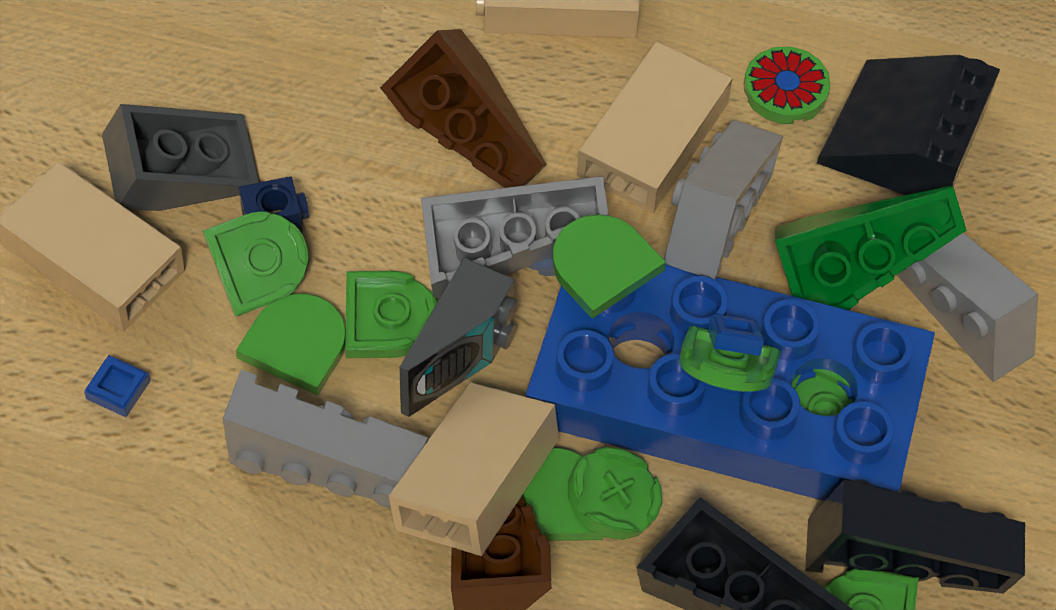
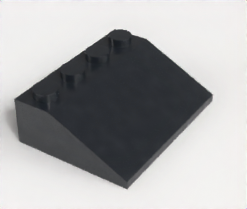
[817,55,1000,195]

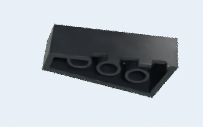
[805,480,1025,594]
[636,497,853,610]

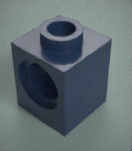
[238,176,309,235]

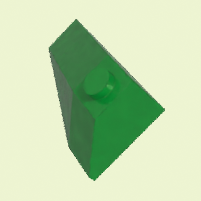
[775,185,967,310]

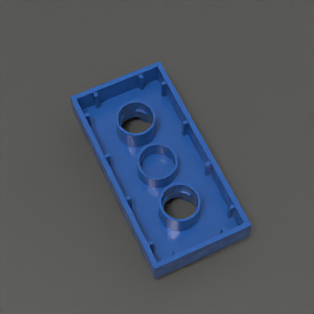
[526,264,935,501]

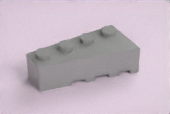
[664,120,783,280]
[421,176,609,301]
[897,233,1038,382]
[223,370,428,508]

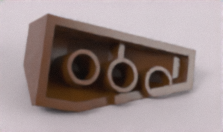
[380,29,547,188]
[451,496,552,610]

